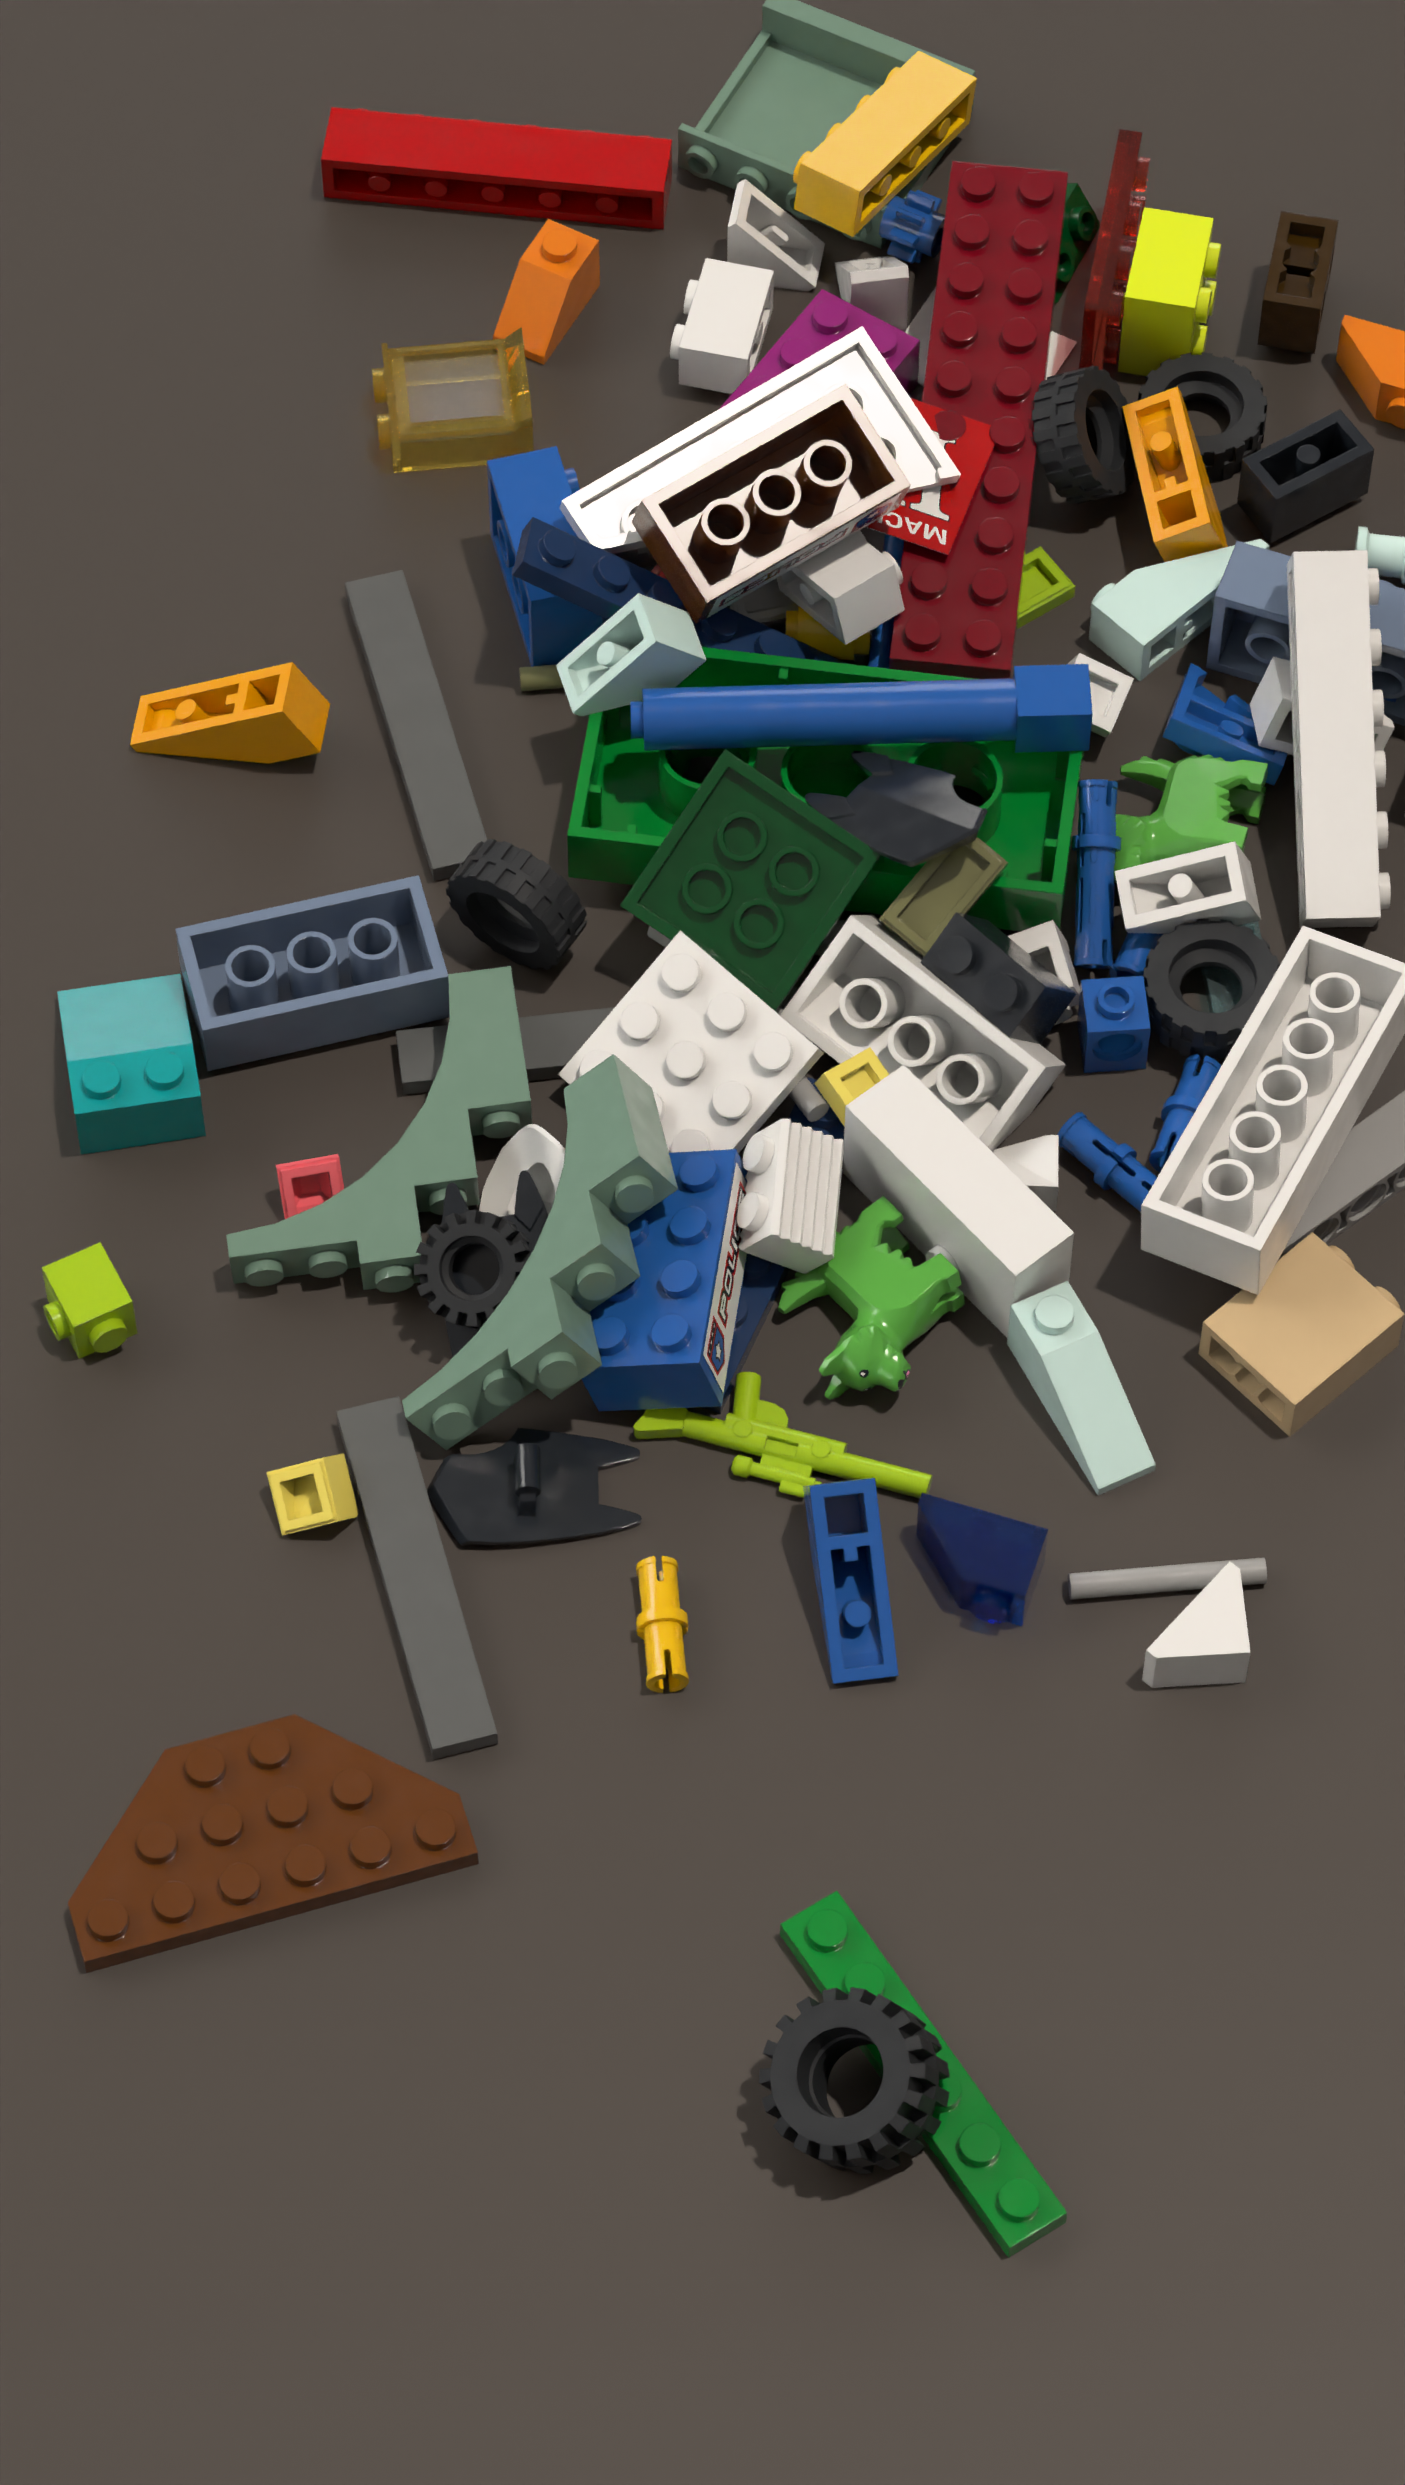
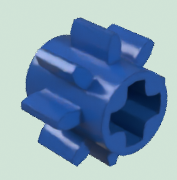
[879,190,945,264]

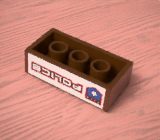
[631,384,911,624]

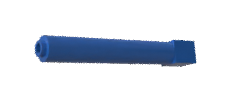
[630,664,1093,753]

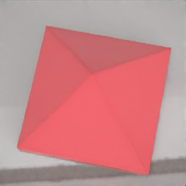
[276,1154,344,1219]

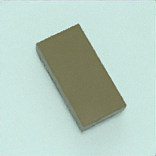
[879,837,1008,957]

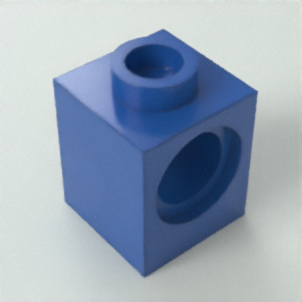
[1077,976,1151,1073]

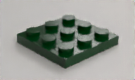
[620,749,882,1011]

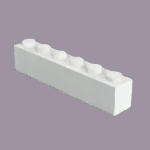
[1287,550,1391,928]

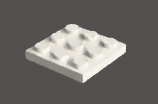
[558,930,824,1153]

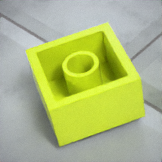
[1118,207,1221,376]

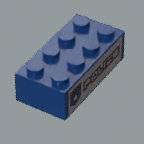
[582,1149,748,1411]

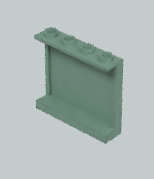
[678,0,975,249]

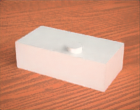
[843,1064,1074,1338]

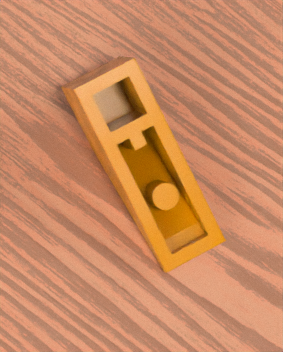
[1122,386,1228,562]
[130,662,330,764]

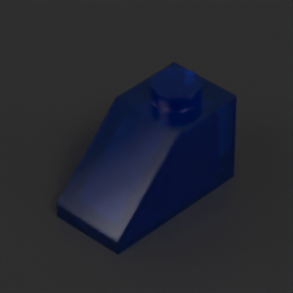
[916,1493,1048,1626]

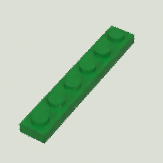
[780,1891,1067,2258]

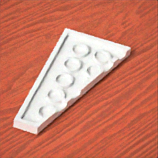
[559,327,961,554]

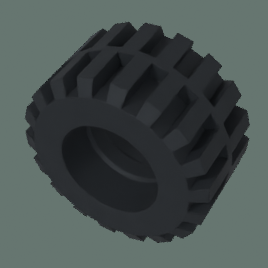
[759,1987,950,2174]

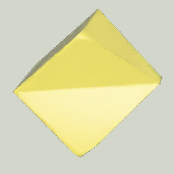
[266,1453,358,1536]

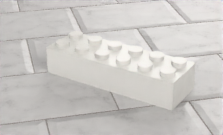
[1141,926,1405,1295]

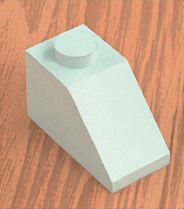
[556,593,706,716]

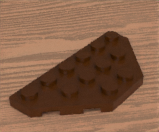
[68,1714,479,1973]

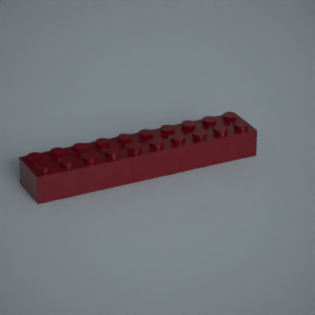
[889,161,1068,679]

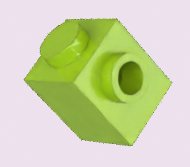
[42,1242,138,1359]

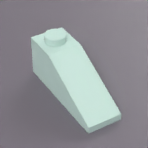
[1089,539,1270,681]
[1007,1281,1156,1496]

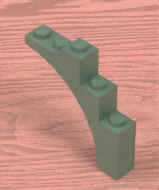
[226,966,532,1292]
[402,1054,678,1450]

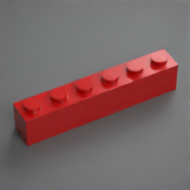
[321,107,672,230]

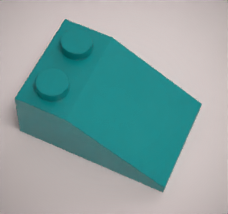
[57,974,206,1154]

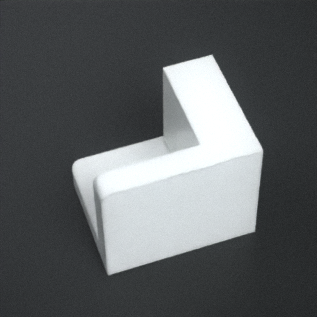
[1068,653,1134,737]

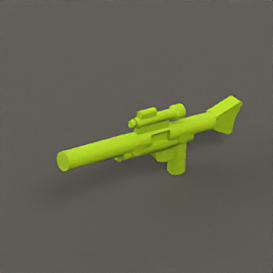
[633,1372,932,1500]

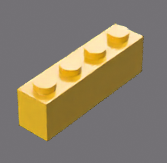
[793,51,977,237]

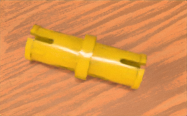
[636,1556,689,1693]

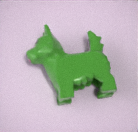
[1078,754,1268,884]
[778,1196,965,1400]

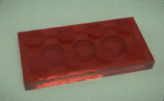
[1079,129,1151,370]

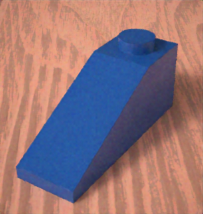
[803,1478,899,1684]

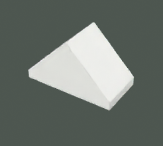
[727,179,825,292]
[835,256,909,331]
[1142,1561,1250,1688]

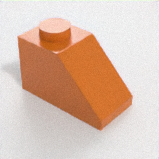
[493,219,600,365]
[1336,315,1405,429]

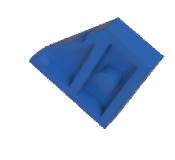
[1162,663,1288,786]

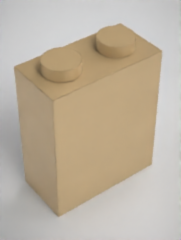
[1198,1232,1405,1437]

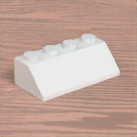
[780,915,1066,1152]

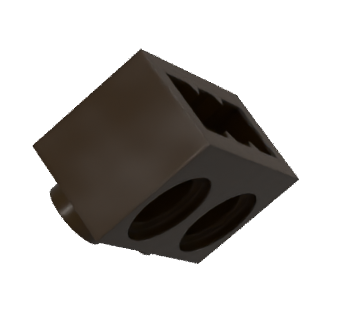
[1257,211,1339,354]

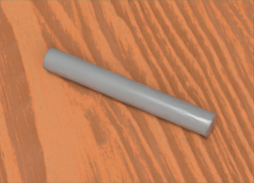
[1068,1557,1267,1600]

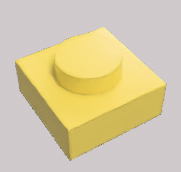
[814,1047,889,1127]

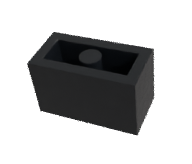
[1237,409,1374,543]
[920,912,1076,1044]

